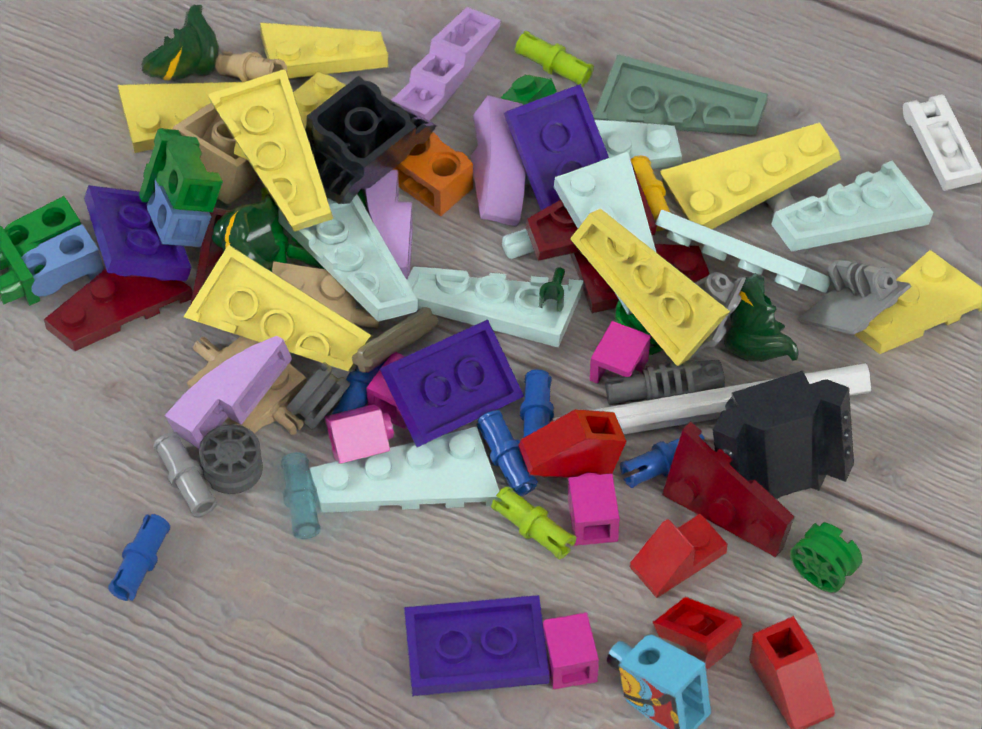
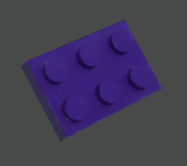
[504,84,609,210]
[84,185,192,281]
[380,319,524,447]
[404,595,550,696]

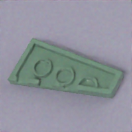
[593,54,768,135]

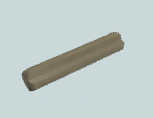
[352,307,438,373]

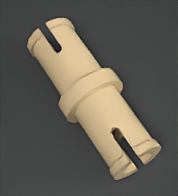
[216,51,287,82]

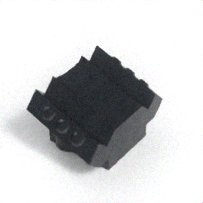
[305,75,437,204]
[713,371,854,499]

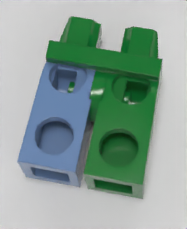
[139,128,223,247]
[0,196,104,306]

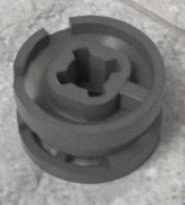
[286,362,351,430]
[199,424,263,494]

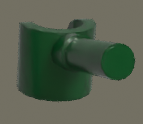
[539,267,565,311]

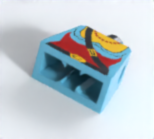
[607,635,711,729]

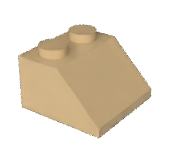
[172,103,259,204]

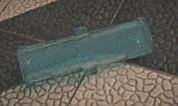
[281,452,321,540]

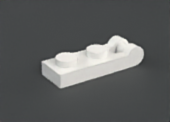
[903,94,982,191]

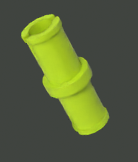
[515,31,594,87]
[491,486,576,560]

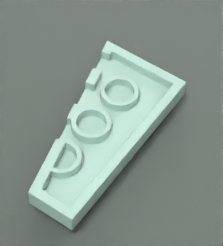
[525,120,682,184]
[554,151,656,314]
[771,161,934,252]
[279,194,418,322]
[655,209,832,293]
[407,266,584,348]
[310,427,501,513]

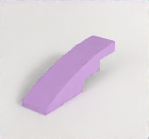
[391,7,501,121]

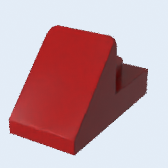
[630,514,728,598]
[652,596,743,671]

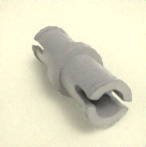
[153,432,217,517]

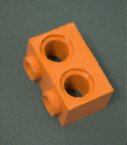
[392,132,473,217]

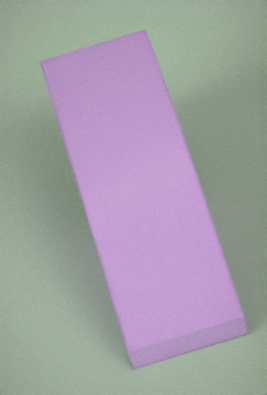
[471,95,526,226]
[365,170,413,280]
[165,336,292,448]

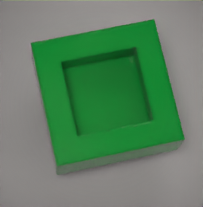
[500,75,557,105]

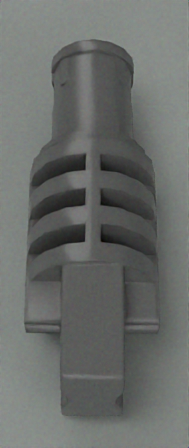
[605,360,725,405]

